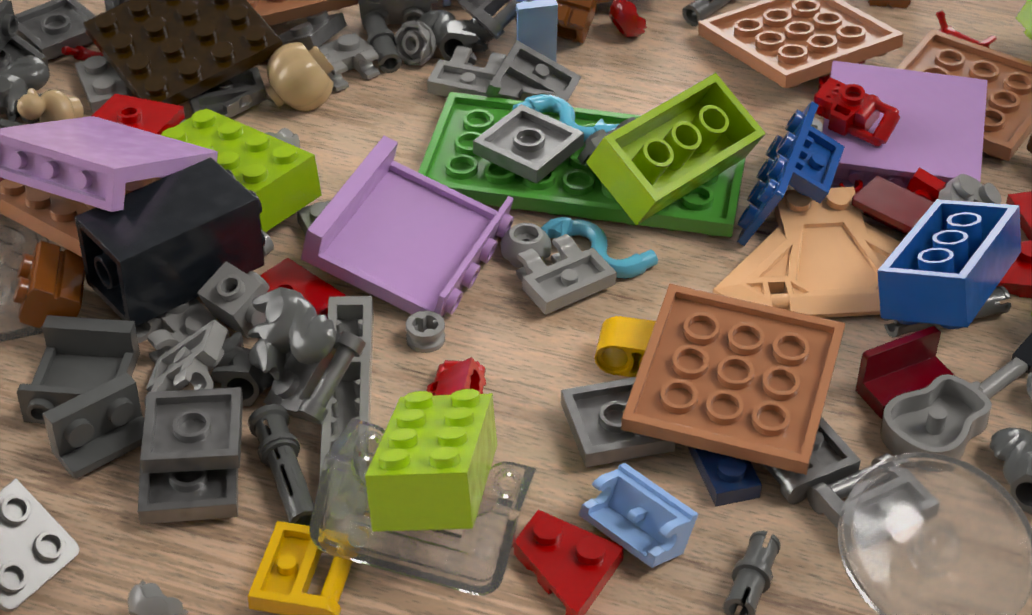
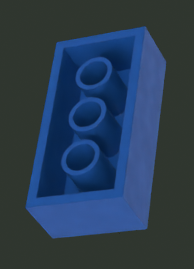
[877,199,1021,329]

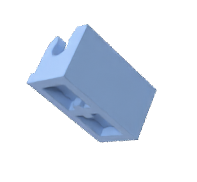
[516,0,558,62]
[579,463,698,568]

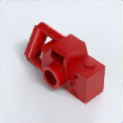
[813,77,900,147]
[426,357,486,396]

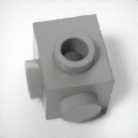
[197,261,270,338]

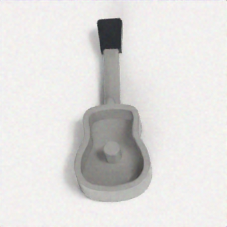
[880,333,1032,472]

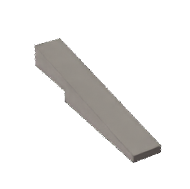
[318,296,374,515]

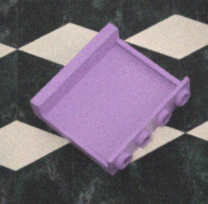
[822,61,988,189]
[0,116,218,212]
[301,136,514,317]

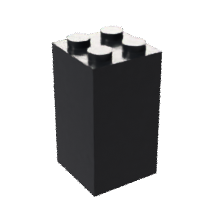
[75,157,265,327]

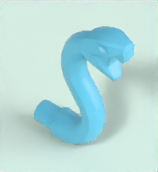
[513,94,619,142]
[541,217,658,279]

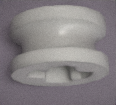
[406,310,445,353]

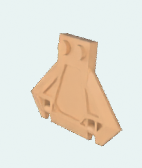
[713,187,901,318]

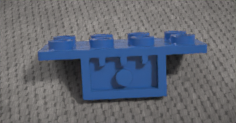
[737,101,845,246]

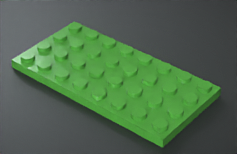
[418,92,746,237]

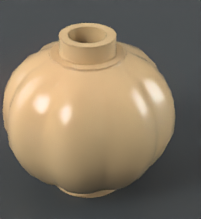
[265,42,334,111]

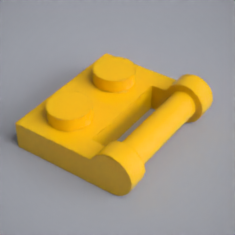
[247,521,364,615]

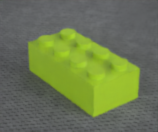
[586,73,766,225]
[161,108,322,233]
[365,389,497,532]

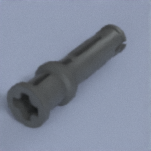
[248,404,320,527]

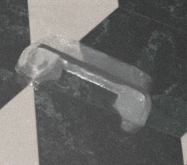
[310,418,536,596]

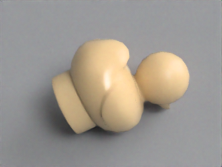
[17,88,84,123]

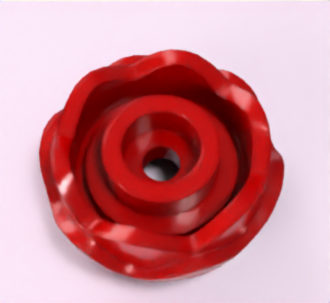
[609,0,647,37]

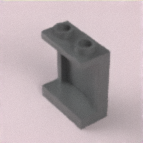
[16,315,140,424]

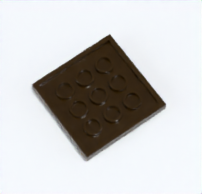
[83,0,283,105]

